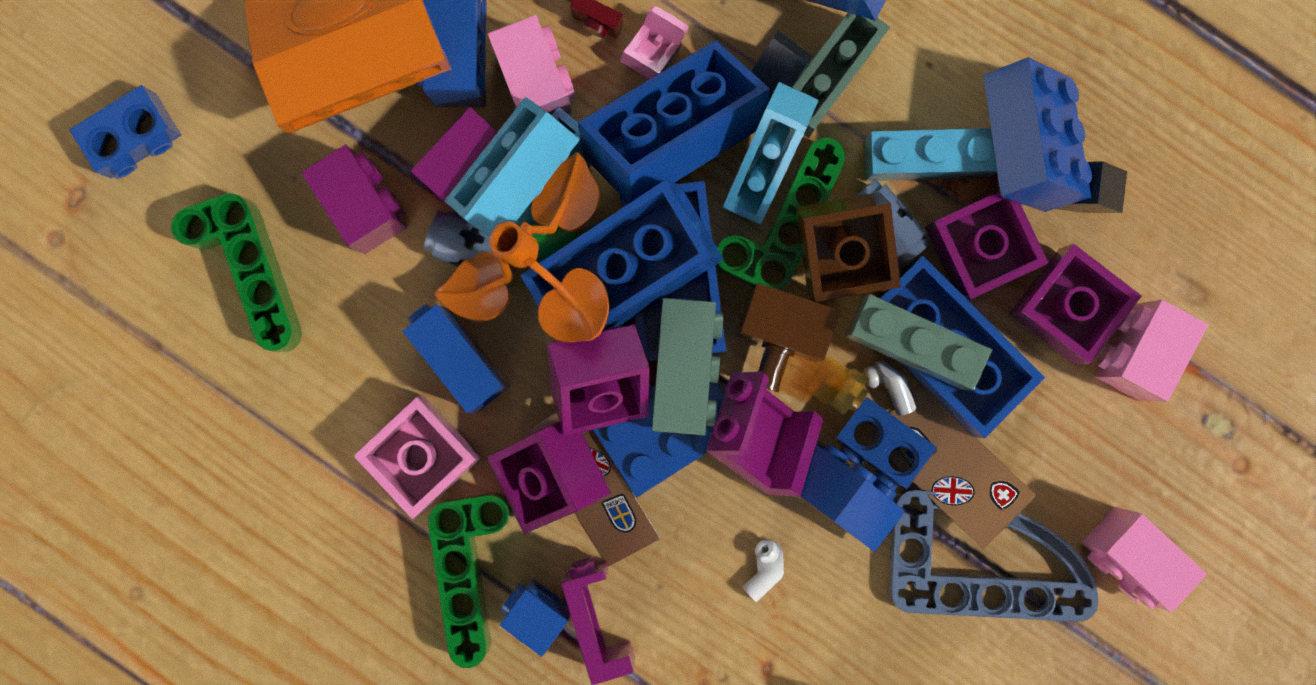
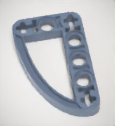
[888,489,1098,622]

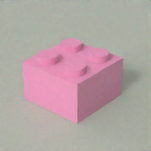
[487,15,576,115]
[1095,300,1209,402]
[354,397,482,519]
[1081,507,1207,613]

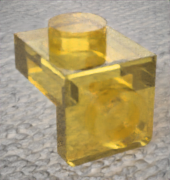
[806,357,869,414]

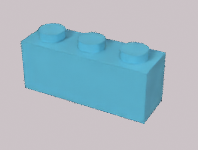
[723,82,819,225]
[445,96,580,237]
[864,128,997,181]

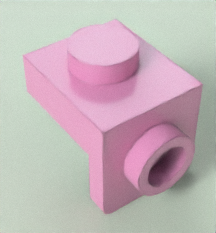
[620,5,688,80]

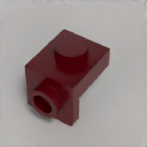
[567,0,624,39]

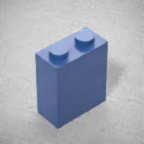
[402,304,511,414]

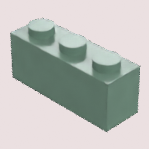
[792,13,890,138]
[845,294,992,390]
[652,298,723,435]

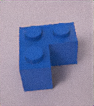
[801,443,905,552]

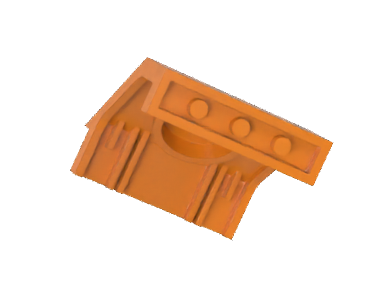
[244,0,451,134]

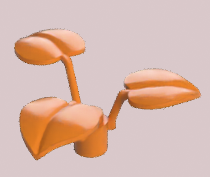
[434,152,609,343]

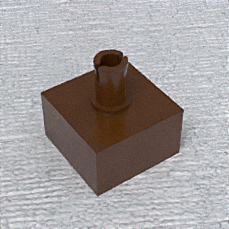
[795,192,901,302]
[736,283,841,393]

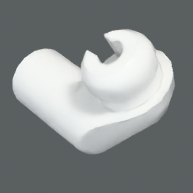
[863,361,917,416]
[742,539,784,602]

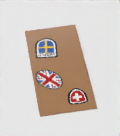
[867,384,1037,549]
[525,412,660,567]

